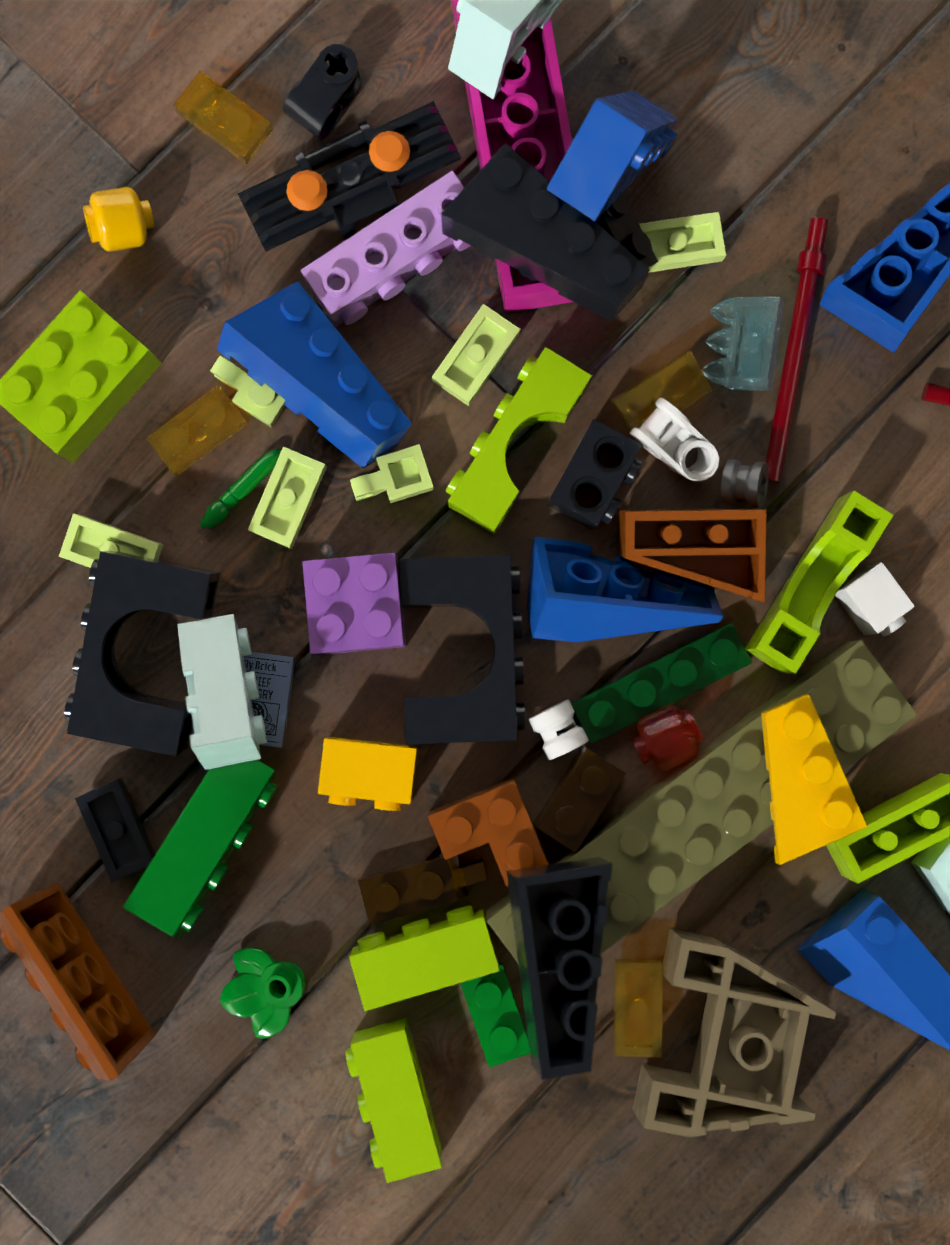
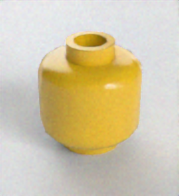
[83,187,154,252]

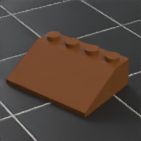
[0,882,156,1081]

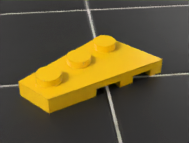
[761,694,867,865]

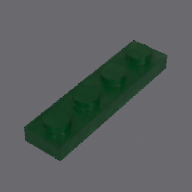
[571,623,753,744]

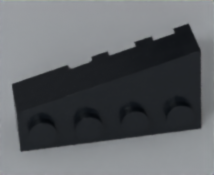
[441,143,650,322]
[506,857,613,1080]

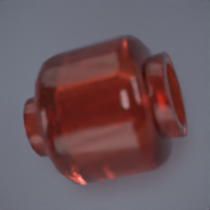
[632,703,704,772]

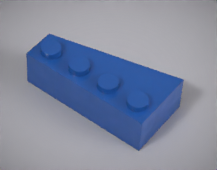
[546,90,678,221]
[819,183,950,353]
[216,281,412,469]

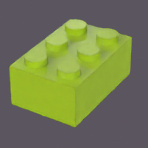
[0,291,162,463]

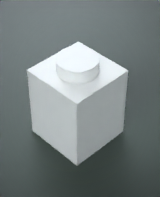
[835,562,915,637]

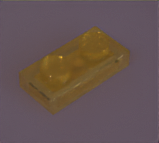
[173,70,273,164]
[611,351,712,438]
[146,384,248,476]
[613,959,663,1057]

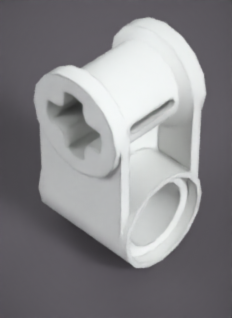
[630,397,719,482]

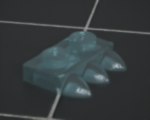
[701,297,785,391]

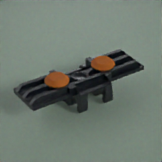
[237,101,461,252]

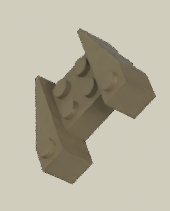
[632,928,836,1137]

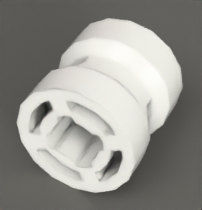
[528,699,589,760]

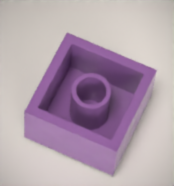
[302,553,406,655]

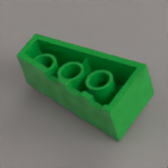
[122,760,278,939]

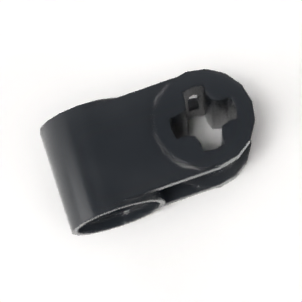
[283,44,361,140]

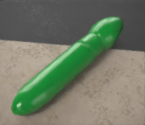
[200,448,281,529]

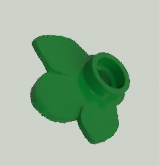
[220,947,305,1039]

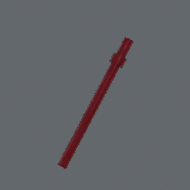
[765,217,829,484]

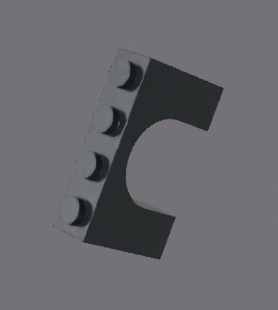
[64,551,220,756]
[400,555,525,744]

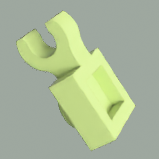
[210,356,285,428]
[350,444,433,503]

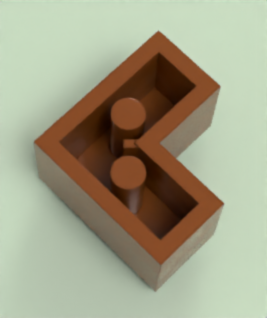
[428,777,548,886]

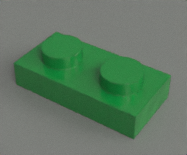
[460,961,530,1068]

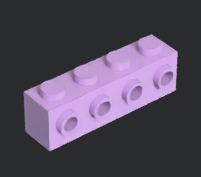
[300,171,471,328]

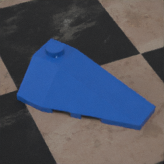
[527,537,723,642]
[797,887,950,1051]

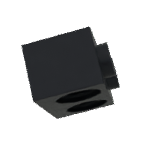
[547,419,643,531]

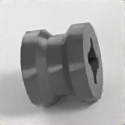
[721,459,769,508]

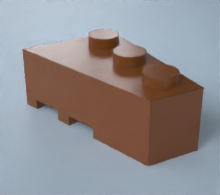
[619,508,766,603]

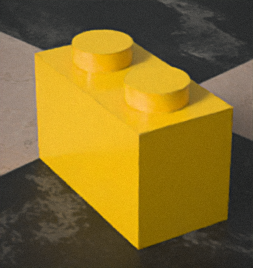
[318,737,418,811]

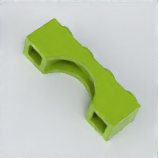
[445,347,592,535]
[745,490,893,674]

